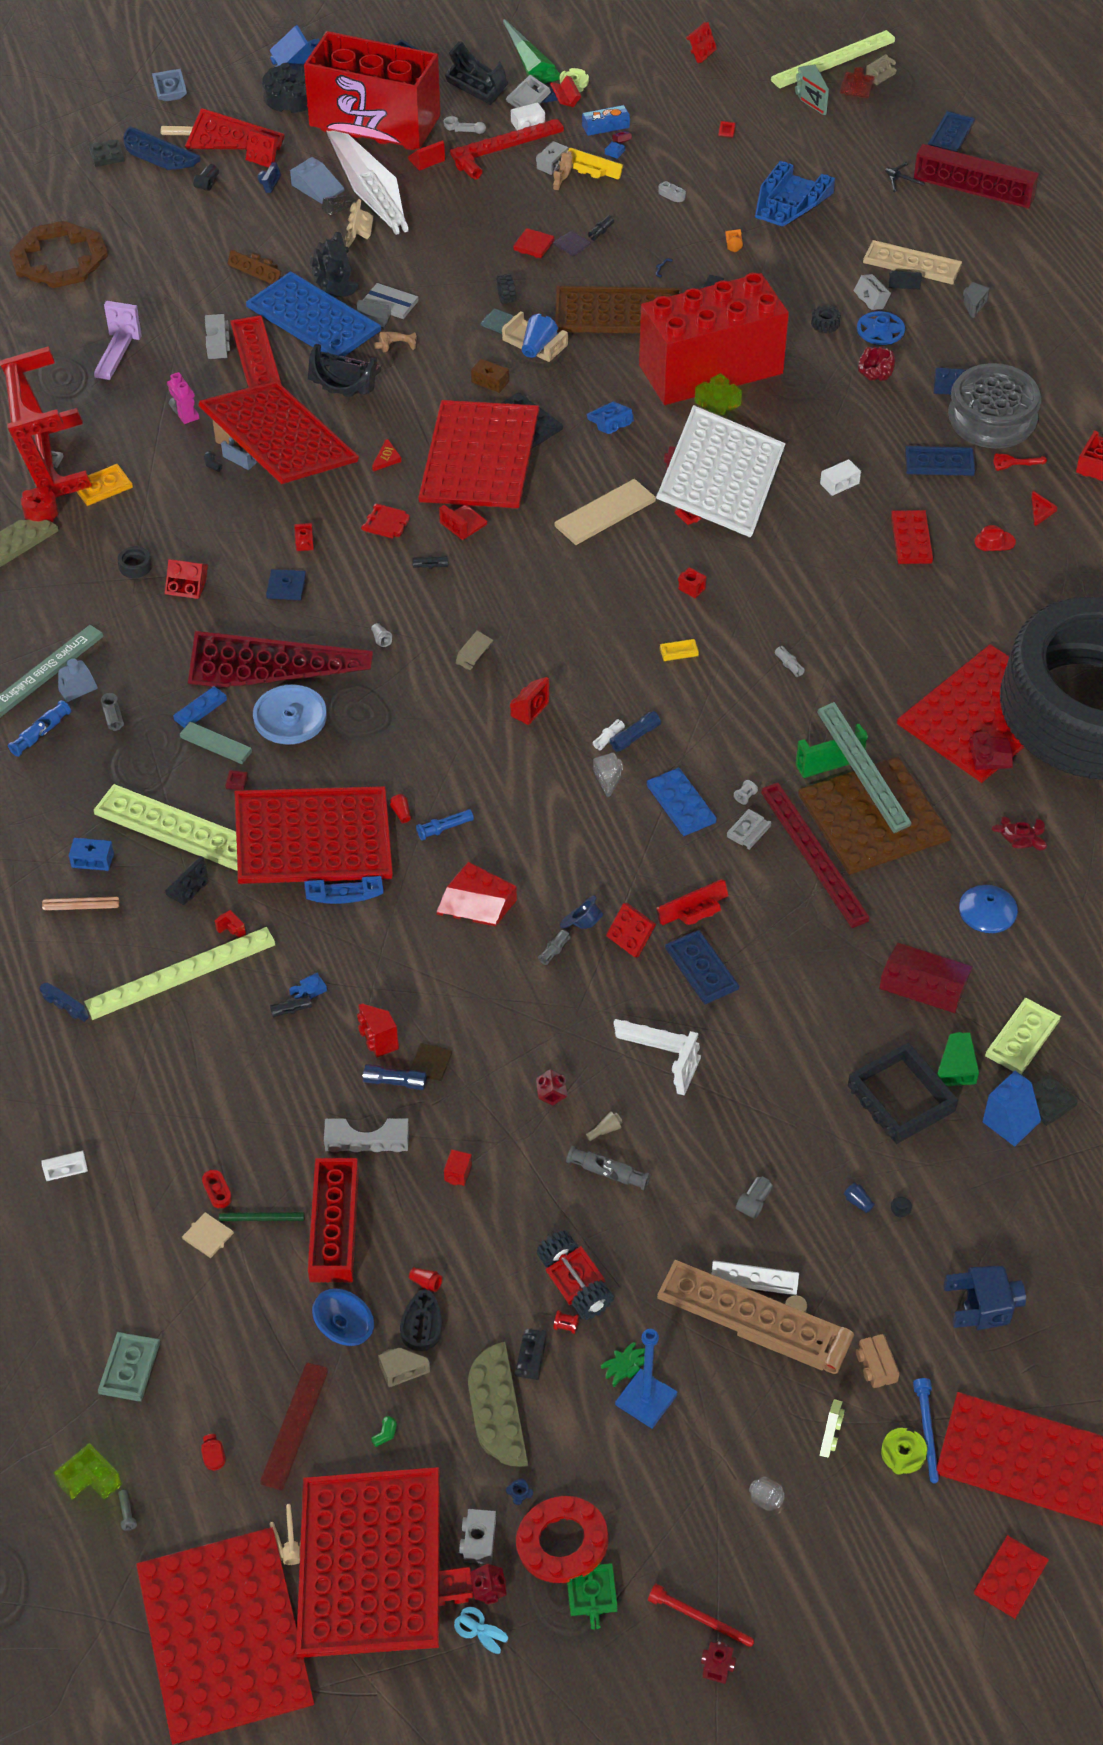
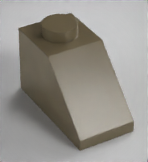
[378,1348,430,1387]

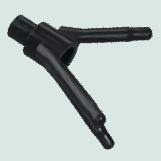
[885,162,925,192]

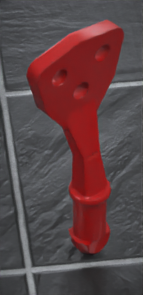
[993,454,1047,471]

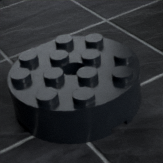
[262,63,308,113]

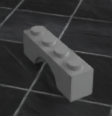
[324,1119,409,1152]

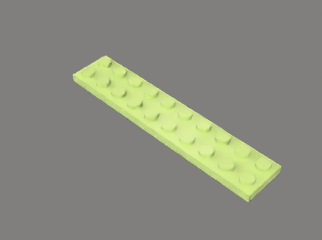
[94,784,237,870]

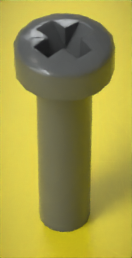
[119,1490,137,1531]

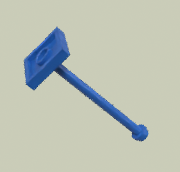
[615,1329,677,1429]

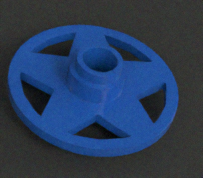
[857,311,905,345]

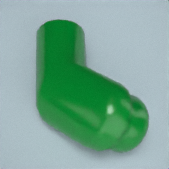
[371,1416,397,1448]

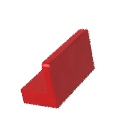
[550,75,581,107]

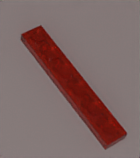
[260,1362,328,1490]

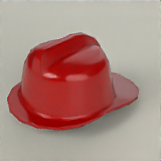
[975,525,1016,551]

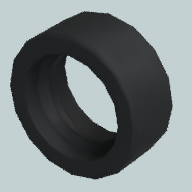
[118,546,152,578]

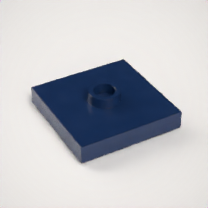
[266,569,306,600]

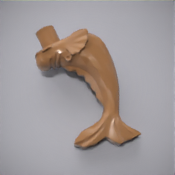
[553,151,573,191]
[375,332,417,352]

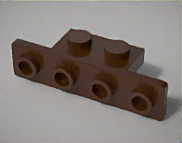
[227,250,282,284]

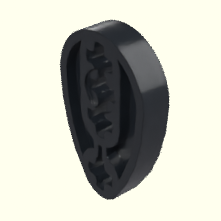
[400,1290,442,1351]

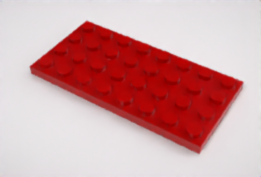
[936,1392,1103,1526]

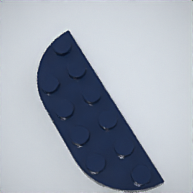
[124,126,201,170]

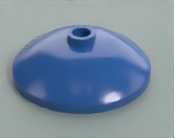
[959,885,1018,933]
[312,1289,374,1346]

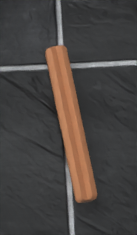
[42,897,120,910]

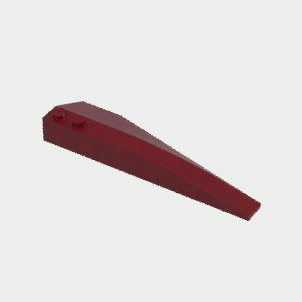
[188,631,373,688]

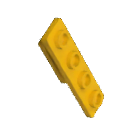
[568,148,623,179]

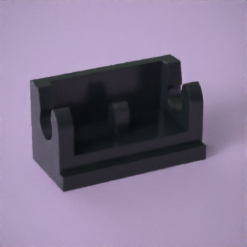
[515,1329,546,1380]

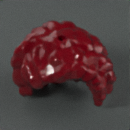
[858,347,895,381]

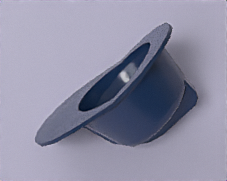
[560,895,603,929]

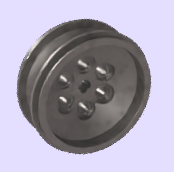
[948,363,1041,448]

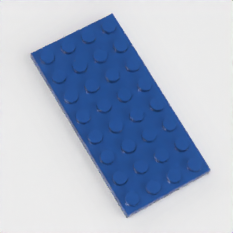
[246,272,381,356]

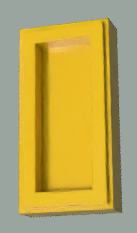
[660,639,699,661]

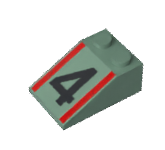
[795,64,829,115]

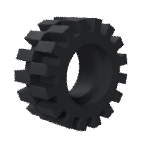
[496,273,516,304]
[811,305,841,333]

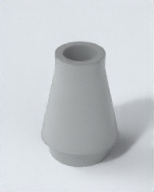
[371,623,392,647]

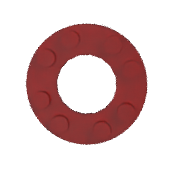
[516,1496,609,1583]

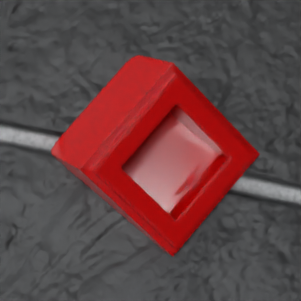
[718,121,736,138]

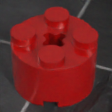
[21,486,58,523]

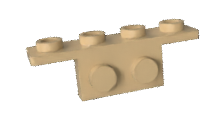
[345,199,373,248]

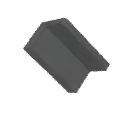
[357,300,390,329]

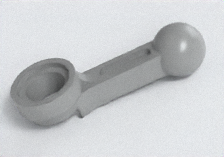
[443,116,486,134]

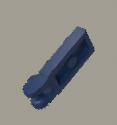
[39,982,89,1022]

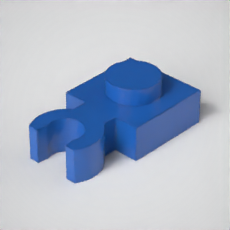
[289,973,327,999]

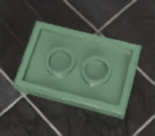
[98,1332,160,1402]

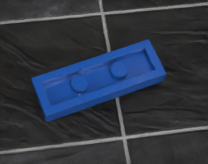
[173,686,227,728]

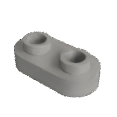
[658,181,686,202]

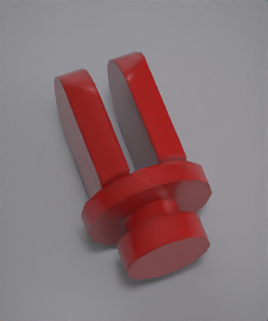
[201,1434,226,1471]

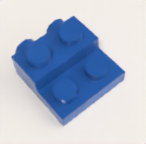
[587,401,634,434]

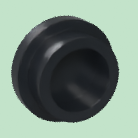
[891,1197,912,1217]

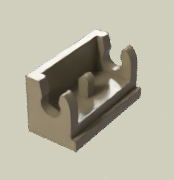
[865,54,897,85]
[456,631,493,670]

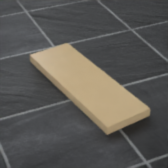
[863,240,962,284]
[555,479,656,545]

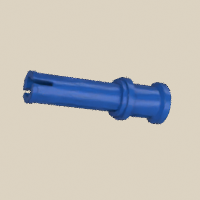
[416,809,474,841]

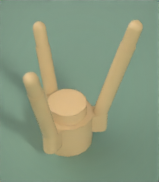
[270,1504,301,1565]

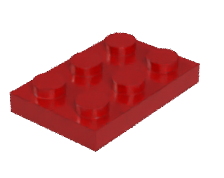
[974,1535,1049,1619]

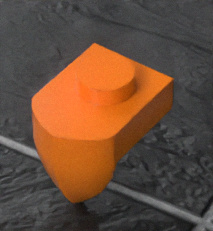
[725,229,743,252]

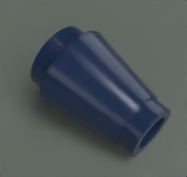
[843,1182,875,1213]

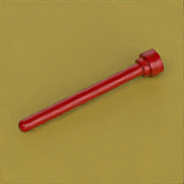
[648,1583,754,1647]

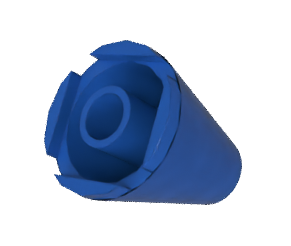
[522,314,558,358]

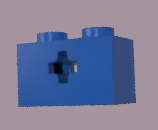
[69,838,114,871]

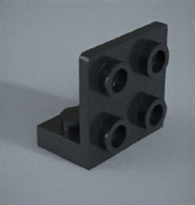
[165,856,209,905]

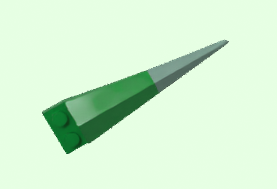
[503,19,560,86]

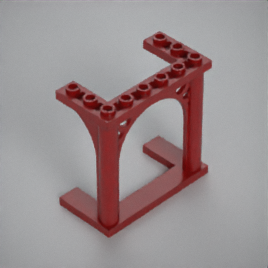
[0,346,92,497]

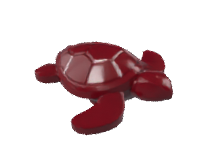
[992,817,1047,850]

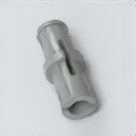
[775,646,805,677]

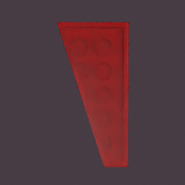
[185,108,285,150]

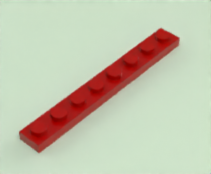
[450,119,564,160]

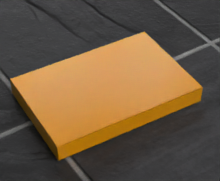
[76,464,133,506]

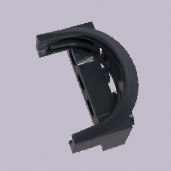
[445,41,508,105]

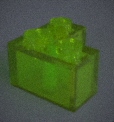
[54,1443,122,1499]

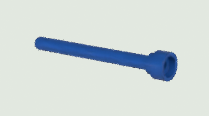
[913,1378,939,1483]

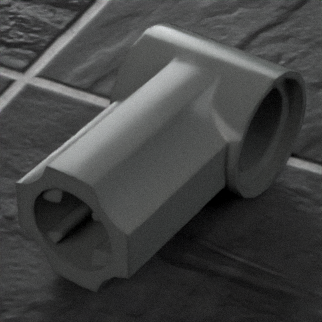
[101,693,124,731]
[736,1176,773,1219]

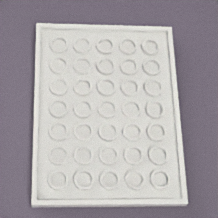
[656,405,786,537]

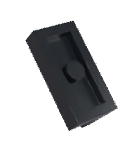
[889,271,922,290]

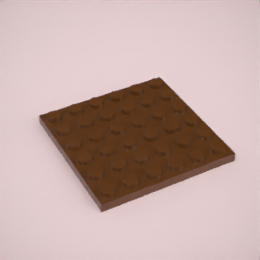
[798,756,951,875]

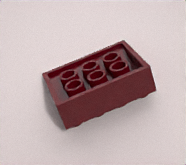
[879,943,973,1013]

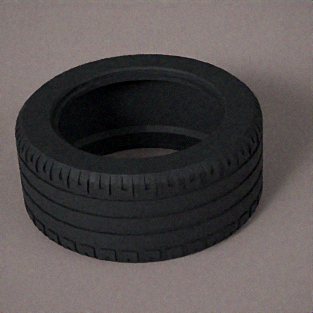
[1000,597,1103,780]

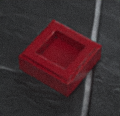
[225,770,248,790]

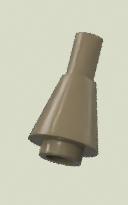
[586,1111,623,1141]

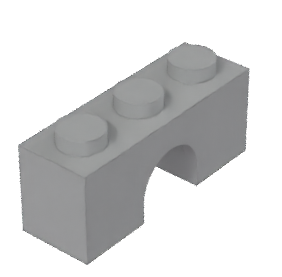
[205,314,230,359]

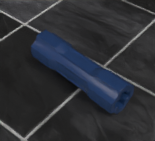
[610,711,661,752]
[363,1064,427,1090]

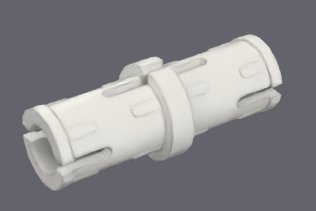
[593,719,625,750]

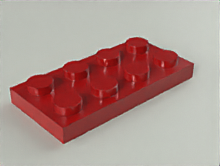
[891,510,933,564]

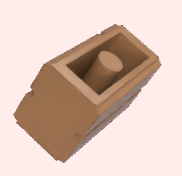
[856,1334,900,1388]

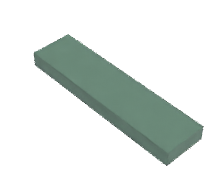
[180,722,252,764]

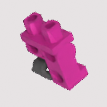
[167,372,199,424]

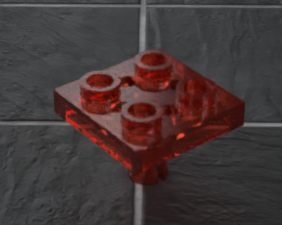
[840,67,875,98]

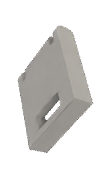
[506,75,551,108]

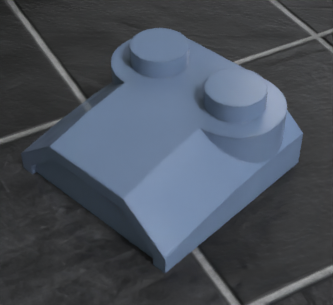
[152,69,187,101]

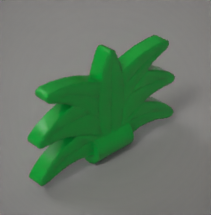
[601,1342,645,1387]

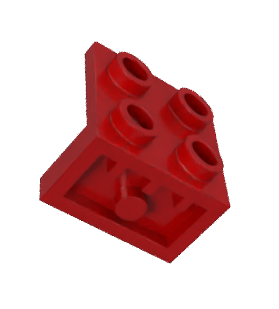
[439,505,487,540]

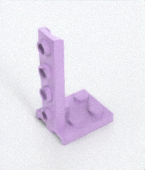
[94,301,142,380]

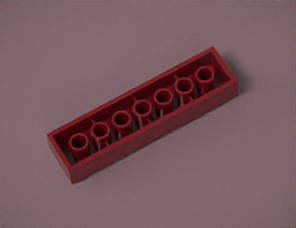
[914,144,1039,209]

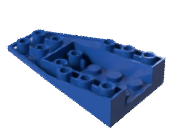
[755,161,835,226]

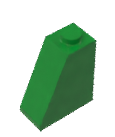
[937,1032,979,1086]

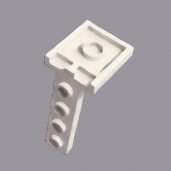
[614,1019,701,1095]

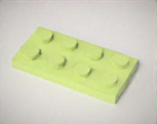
[985,998,1061,1075]

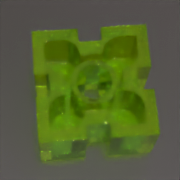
[695,373,742,416]

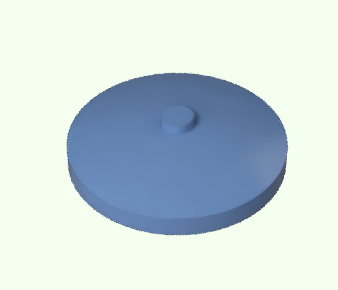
[253,685,327,744]

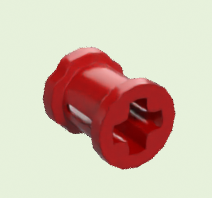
[554,1310,579,1334]

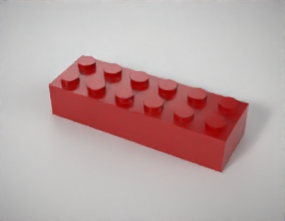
[308,1158,359,1282]

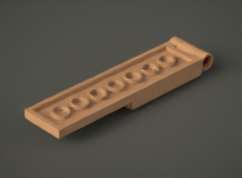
[657,1260,854,1374]

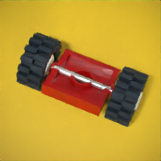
[536,1230,614,1320]

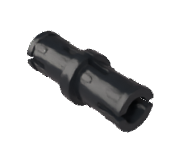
[588,215,614,241]
[412,555,448,569]
[270,995,312,1018]

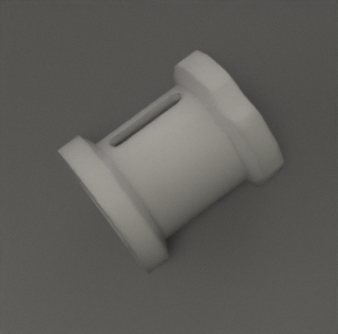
[734,780,758,804]

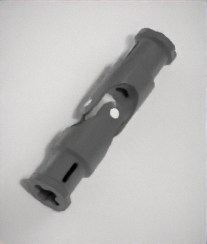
[566,1146,651,1191]

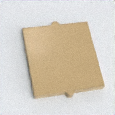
[182,1212,234,1258]

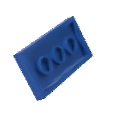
[647,768,716,836]

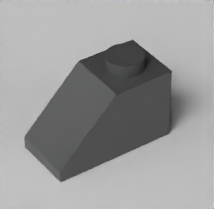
[963,282,990,318]

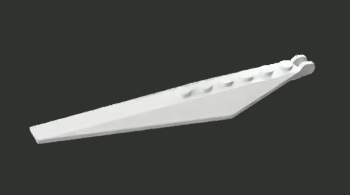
[326,131,408,235]

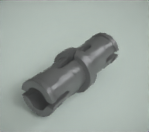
[538,930,571,965]

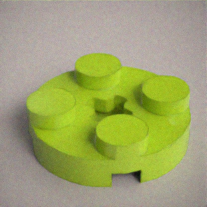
[881,1428,927,1475]

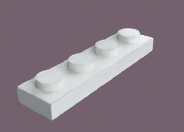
[712,1260,799,1295]

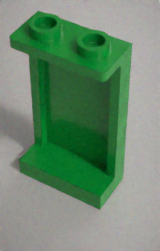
[795,724,868,778]

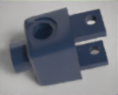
[943,1266,1026,1330]

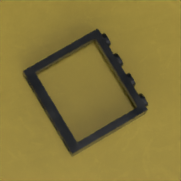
[848,1042,958,1144]

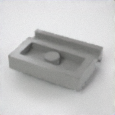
[727,809,771,850]

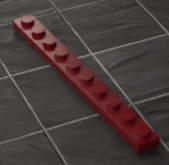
[761,783,869,928]

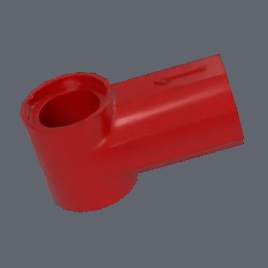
[455,153,482,180]

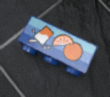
[582,105,630,136]

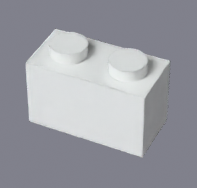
[511,103,545,130]
[820,460,861,496]

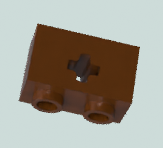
[471,359,509,393]

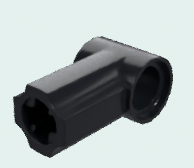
[193,164,219,191]

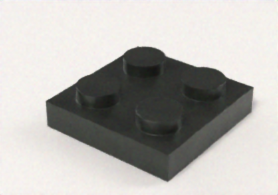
[89,139,124,167]
[1032,1074,1078,1126]

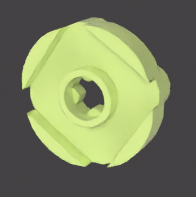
[560,68,589,92]

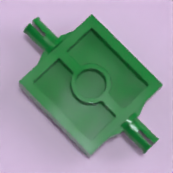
[567,1563,617,1630]

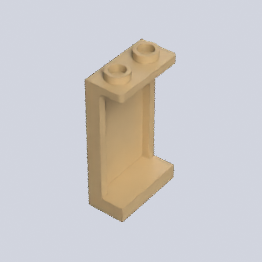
[502,311,568,362]

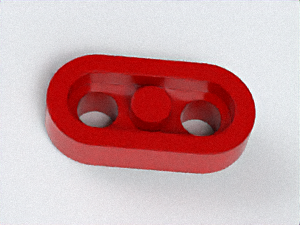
[202,1170,232,1209]

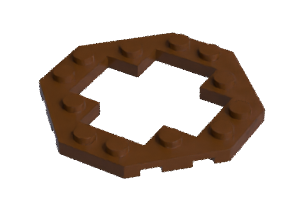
[9,221,108,288]

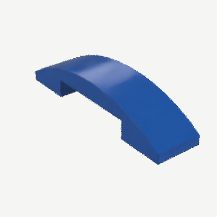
[304,876,383,904]

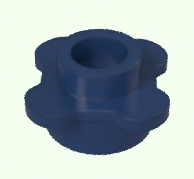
[506,1479,533,1505]

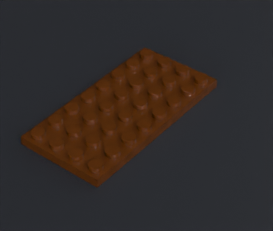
[555,286,682,334]

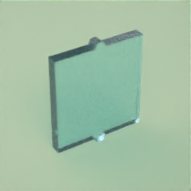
[481,308,514,334]

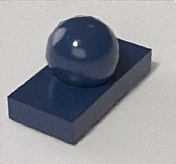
[257,162,281,193]

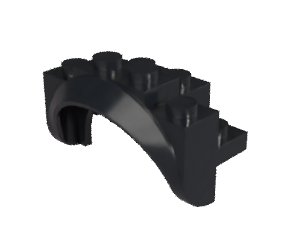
[310,232,359,297]
[308,344,382,397]

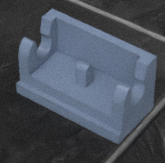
[221,437,257,470]

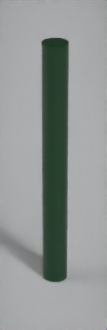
[219,1212,304,1221]

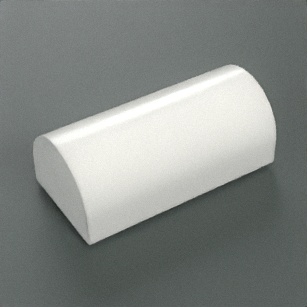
[42,1151,88,1181]

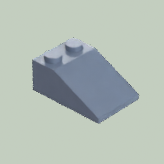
[290,157,345,204]

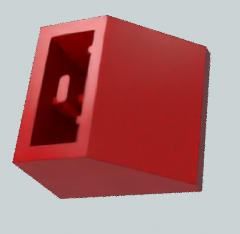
[165,559,208,599]
[357,1004,399,1058]

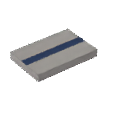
[363,283,418,319]

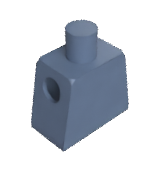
[58,659,98,702]

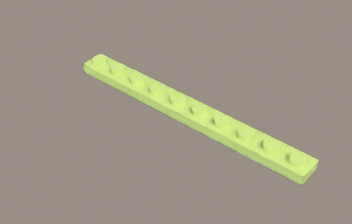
[771,30,895,88]
[84,927,275,1020]

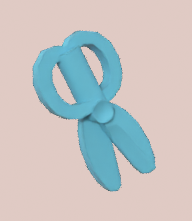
[454,1607,508,1654]

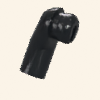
[204,451,222,472]

